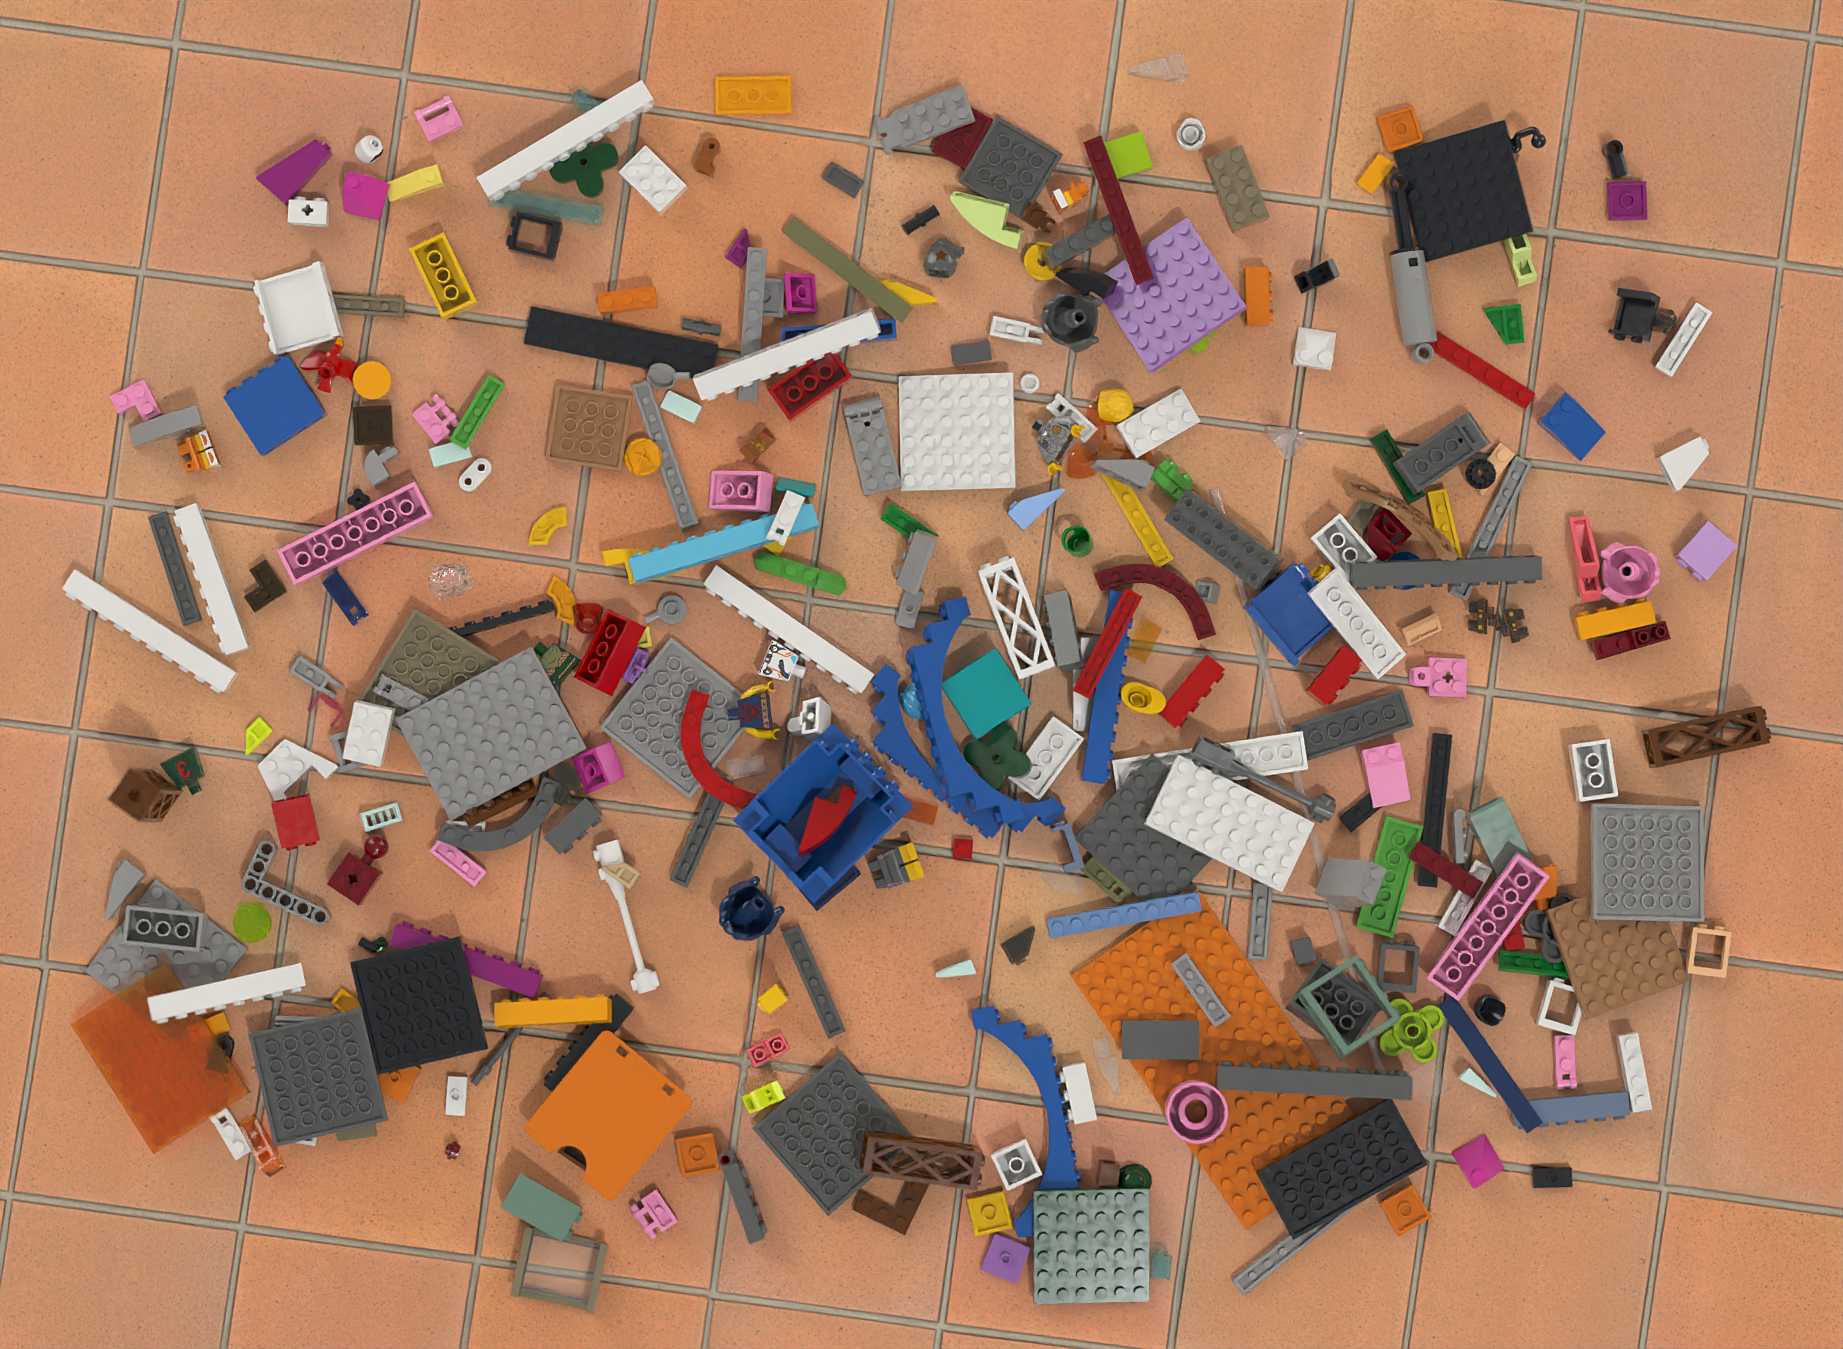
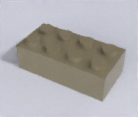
[1205,145,1270,233]

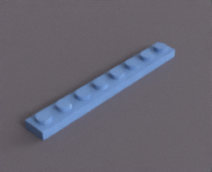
[1047,891,1202,938]

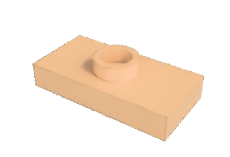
[1401,613,1443,646]

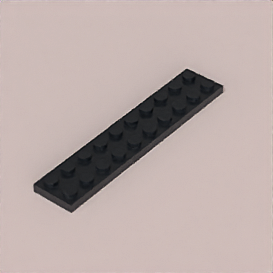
[523,306,719,379]

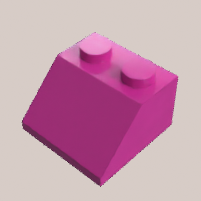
[572,742,625,794]

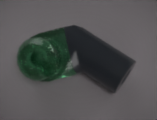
[358,937,387,953]

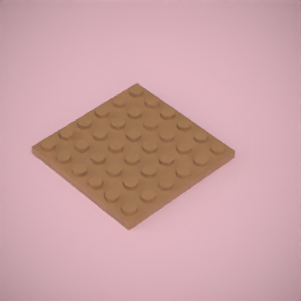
[1545,894,1690,1020]

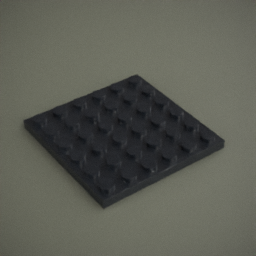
[1394,120,1534,263]
[350,936,488,1075]

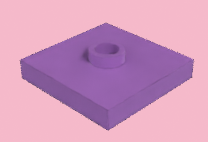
[981,1233,1031,1284]

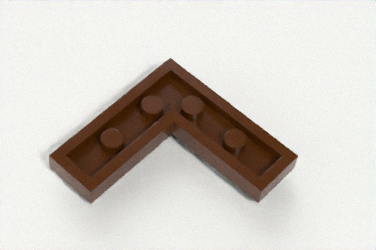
[853,1181,929,1235]

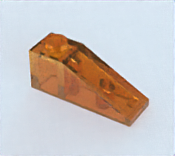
[238,1114,286,1177]

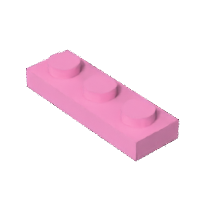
[430,841,487,887]

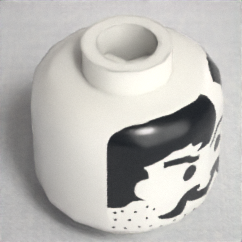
[355,135,383,164]

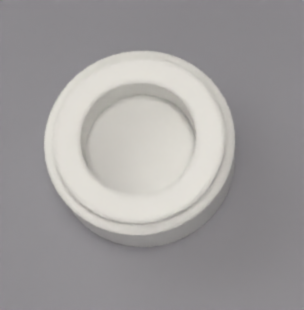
[1020,374,1039,394]

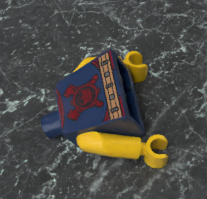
[727,681,781,740]

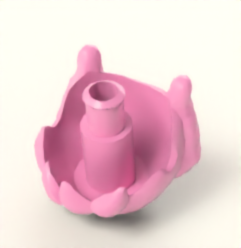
[1600,542,1660,604]

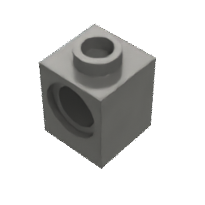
[1290,937,1316,967]

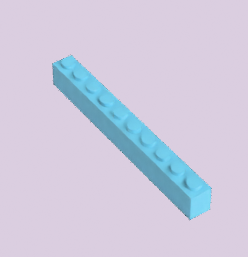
[628,502,819,585]

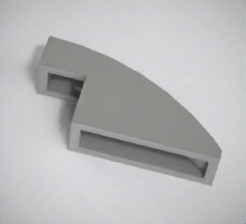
[129,405,204,447]

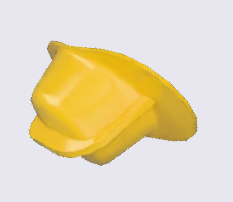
[1121,682,1166,715]

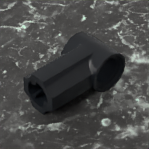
[1602,140,1629,179]

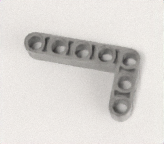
[241,841,331,925]

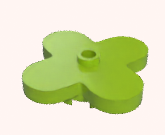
[1379,998,1444,1063]

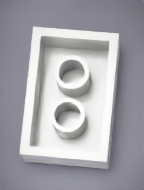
[619,145,688,216]
[1309,514,1377,582]
[343,700,395,767]
[1568,739,1618,802]

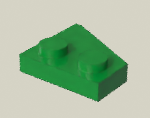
[1484,304,1525,345]

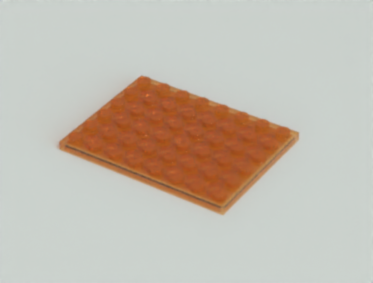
[70,962,250,1154]

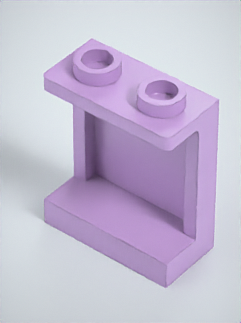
[1675,521,1737,581]

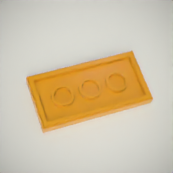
[715,75,792,116]

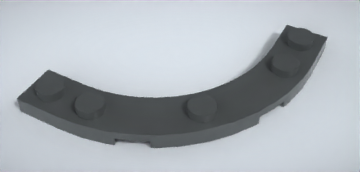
[437,776,562,851]

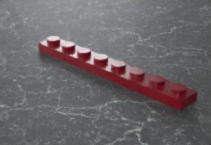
[1083,135,1155,285]

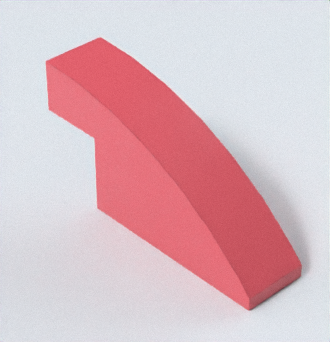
[1569,515,1602,603]

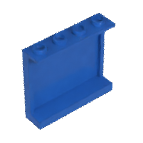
[223,355,327,457]
[1243,562,1334,666]

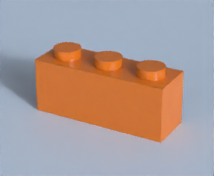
[1244,267,1273,327]
[597,286,658,315]

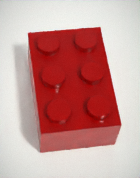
[1305,645,1362,706]

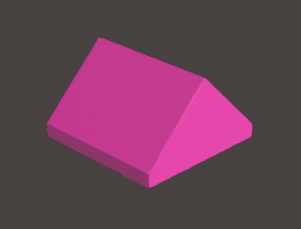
[784,273,817,315]

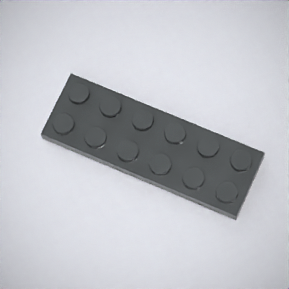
[1292,690,1414,761]

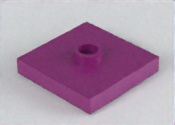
[1607,181,1648,221]

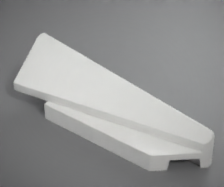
[1073,638,1099,731]

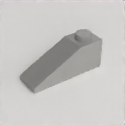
[1090,459,1155,492]
[105,860,147,920]

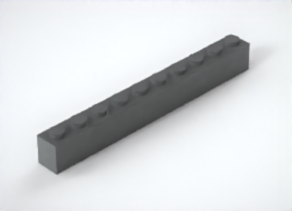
[1350,555,1542,590]

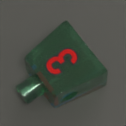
[160,747,205,796]

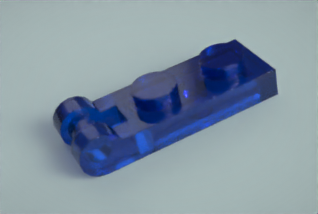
[322,571,369,626]

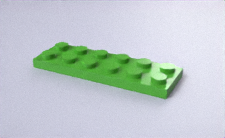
[1355,816,1423,938]

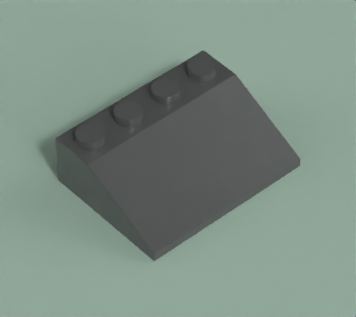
[1285,958,1381,1046]

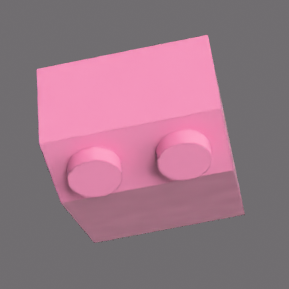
[709,471,773,513]
[1360,742,1411,808]

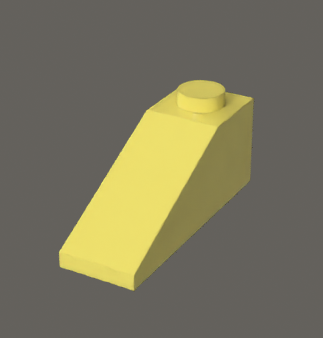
[388,164,445,203]

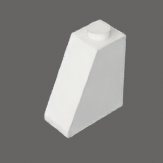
[1656,436,1709,493]

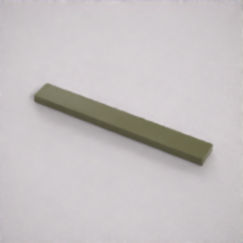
[783,217,913,323]

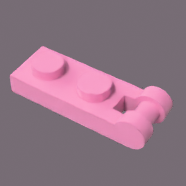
[1554,1035,1577,1090]

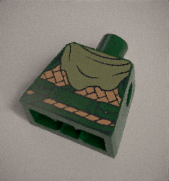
[534,642,581,688]

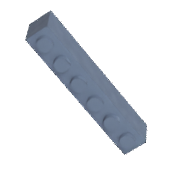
[1511,1090,1630,1129]

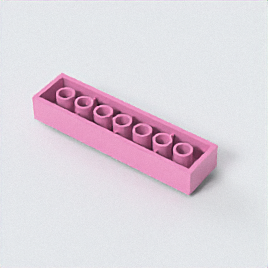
[277,482,435,586]
[1426,852,1550,1001]

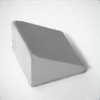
[1196,581,1220,604]

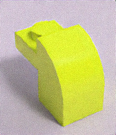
[741,1081,785,1114]

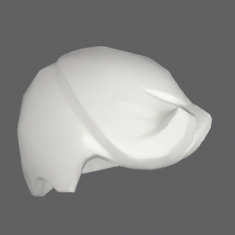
[1176,118,1206,151]

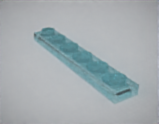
[487,190,604,227]

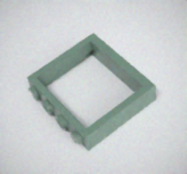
[1297,955,1401,1059]

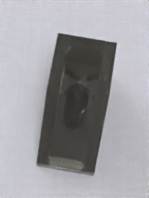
[1000,925,1035,966]

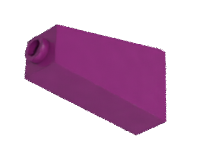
[256,140,332,206]

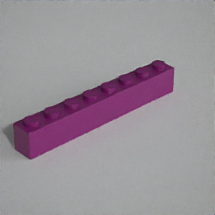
[389,921,543,998]

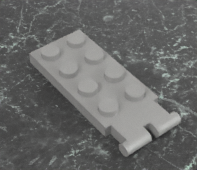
[874,85,976,155]

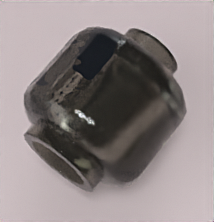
[1652,307,1677,334]

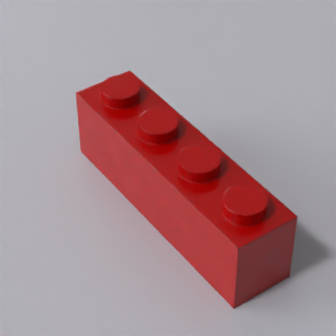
[1157,654,1225,728]

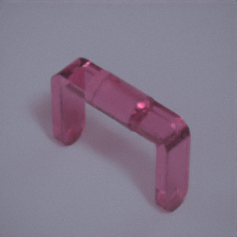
[307,694,344,728]

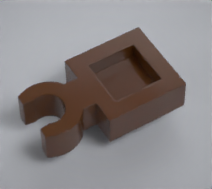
[1020,202,1056,233]

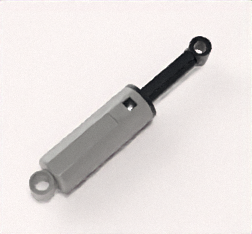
[1384,173,1437,364]

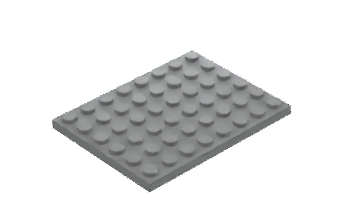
[396,646,587,821]

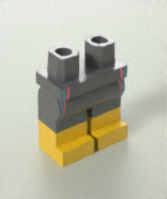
[868,842,925,889]

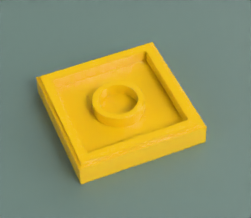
[966,1190,1013,1237]

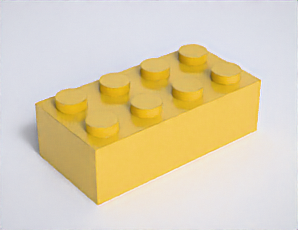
[409,232,479,321]

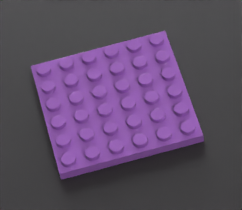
[1102,217,1247,374]

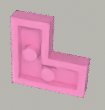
[110,379,162,422]

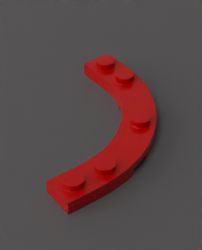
[681,689,756,810]

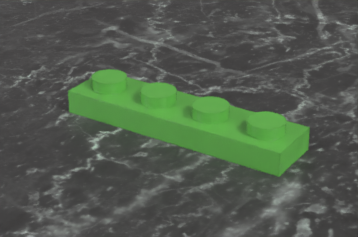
[449,375,505,450]

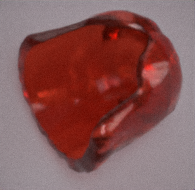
[572,603,604,634]

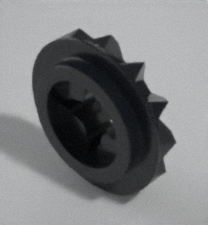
[1465,458,1496,489]

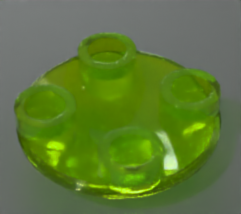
[233,904,272,943]

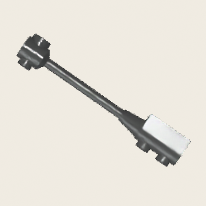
[1190,735,1336,823]

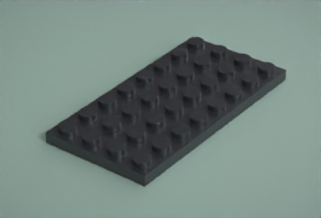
[1256,1099,1428,1240]

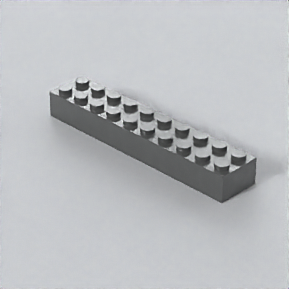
[1215,1061,1413,1100]

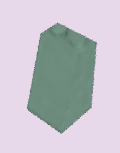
[1465,797,1532,876]
[501,1173,583,1242]

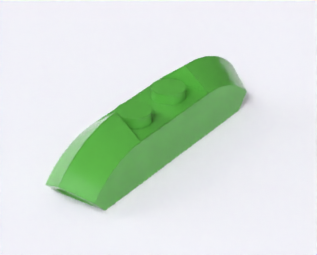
[754,552,847,596]

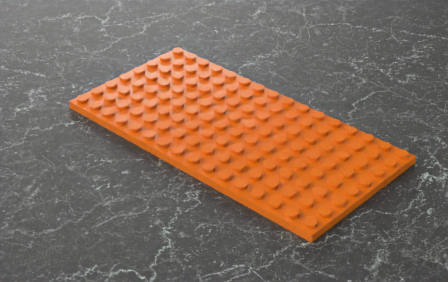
[1071,889,1355,1230]

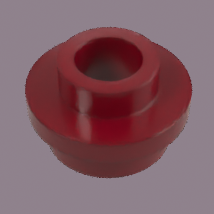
[445,1141,461,1160]

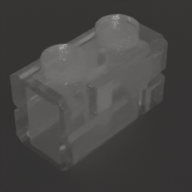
[725,755,767,780]

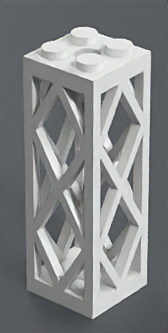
[977,556,1055,680]

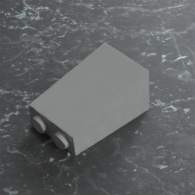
[1315,858,1386,908]

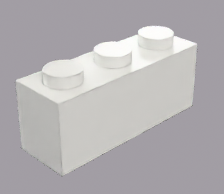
[1059,1062,1097,1124]

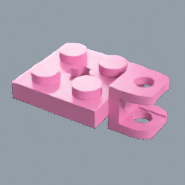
[1409,658,1467,697]

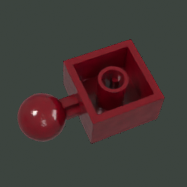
[327,834,389,906]

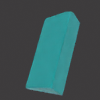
[776,477,816,498]

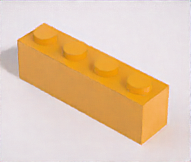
[1573,598,1656,641]

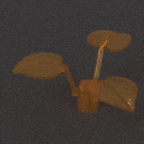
[1067,393,1154,479]

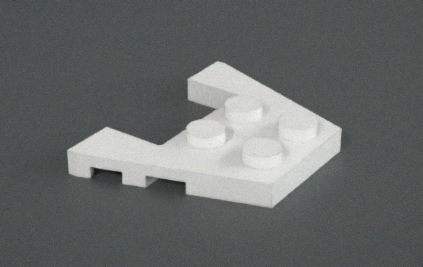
[258,739,339,801]

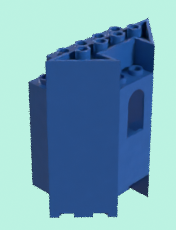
[733,723,914,903]

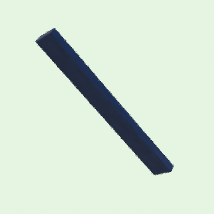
[1437,996,1543,1133]

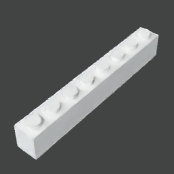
[174,503,251,656]
[147,963,306,1024]

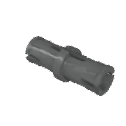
[682,318,722,337]

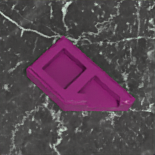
[725,228,751,268]

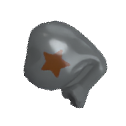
[923,238,964,278]

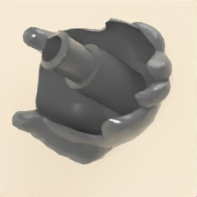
[1041,292,1103,353]

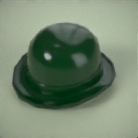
[1118,1164,1152,1190]

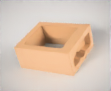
[1685,924,1732,978]

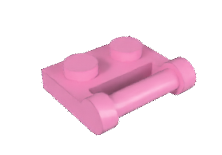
[414,95,464,143]

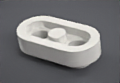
[459,458,492,492]

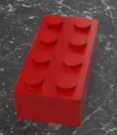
[767,351,853,422]
[574,609,646,696]

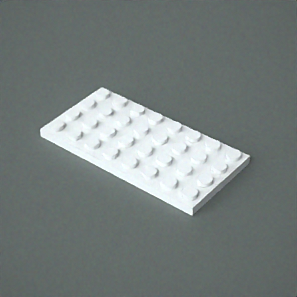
[1144,755,1315,892]

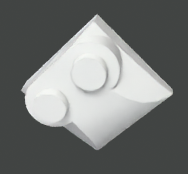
[1293,327,1336,371]

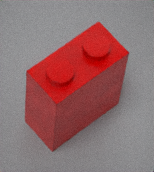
[271,793,320,851]

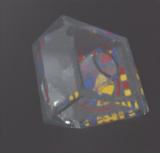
[1263,426,1307,461]

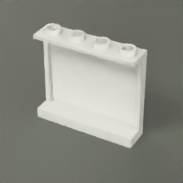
[253,261,344,356]

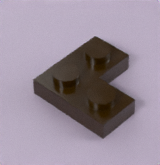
[244,560,287,613]

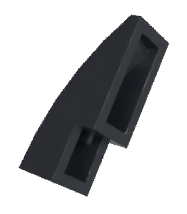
[1055,267,1118,299]

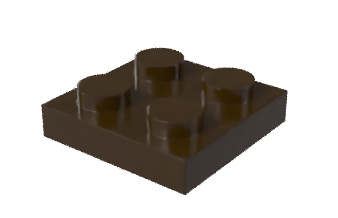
[353,405,394,446]

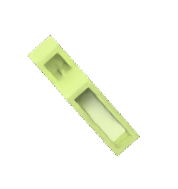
[950,191,1024,249]
[1503,234,1537,287]

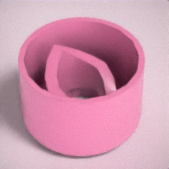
[1165,1080,1228,1143]

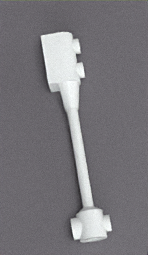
[593,840,660,994]

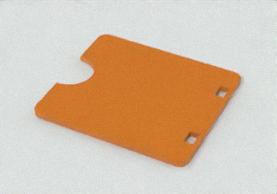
[525,1030,692,1200]

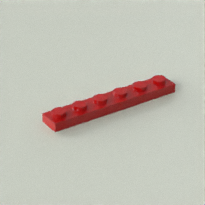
[1430,332,1536,410]
[1072,588,1143,699]

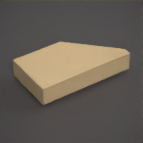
[601,862,641,889]

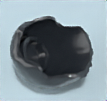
[1474,994,1506,1027]

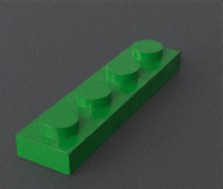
[1498,950,1570,979]

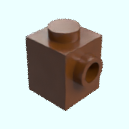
[1096,1159,1121,1188]

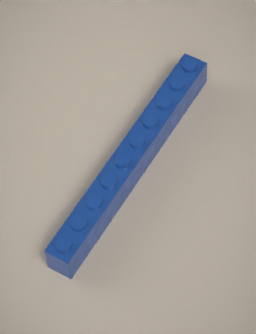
[1081,591,1133,784]

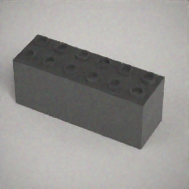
[1164,489,1284,590]

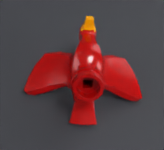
[300,337,359,393]

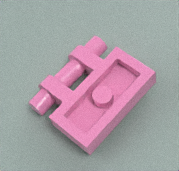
[412,394,460,445]
[629,1189,678,1239]

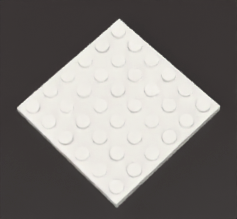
[899,373,1016,491]

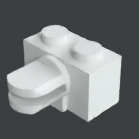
[787,697,831,743]

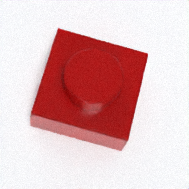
[953,838,973,859]

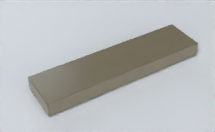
[332,294,405,318]

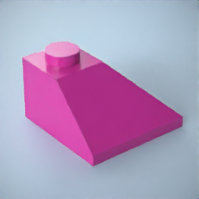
[343,171,390,221]
[1452,1134,1504,1189]

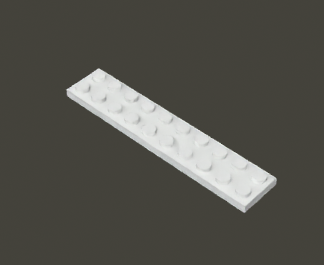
[1112,731,1308,790]

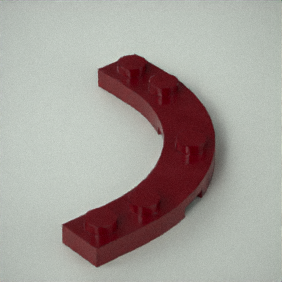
[1095,563,1216,640]

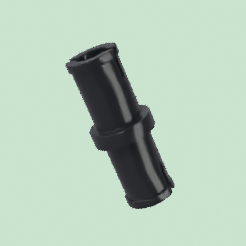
[901,205,940,235]

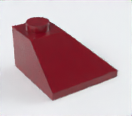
[1367,508,1412,561]

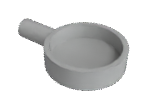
[647,363,690,389]
[644,595,687,624]

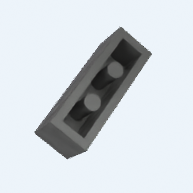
[544,798,603,854]

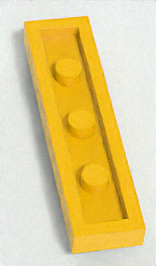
[1427,488,1462,558]

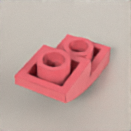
[745,1033,790,1068]

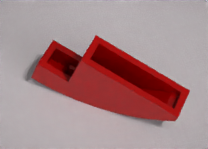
[797,787,857,857]

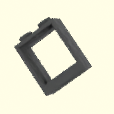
[1376,940,1420,993]

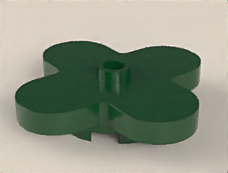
[550,142,619,198]
[963,724,1032,792]

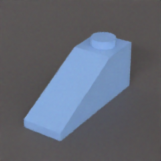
[1007,488,1065,531]

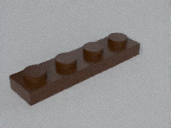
[462,780,538,828]

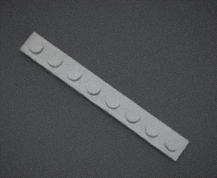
[738,247,767,402]

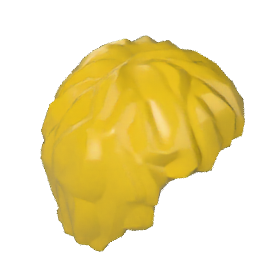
[1098,388,1134,422]

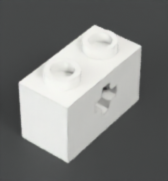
[288,197,330,227]

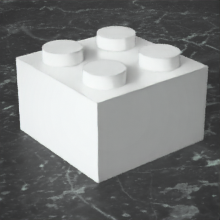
[991,1138,1042,1191]

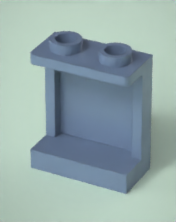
[1051,820,1085,873]

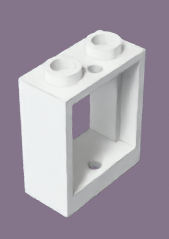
[1535,977,1582,1035]

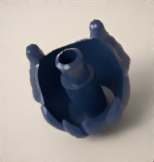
[719,876,785,941]

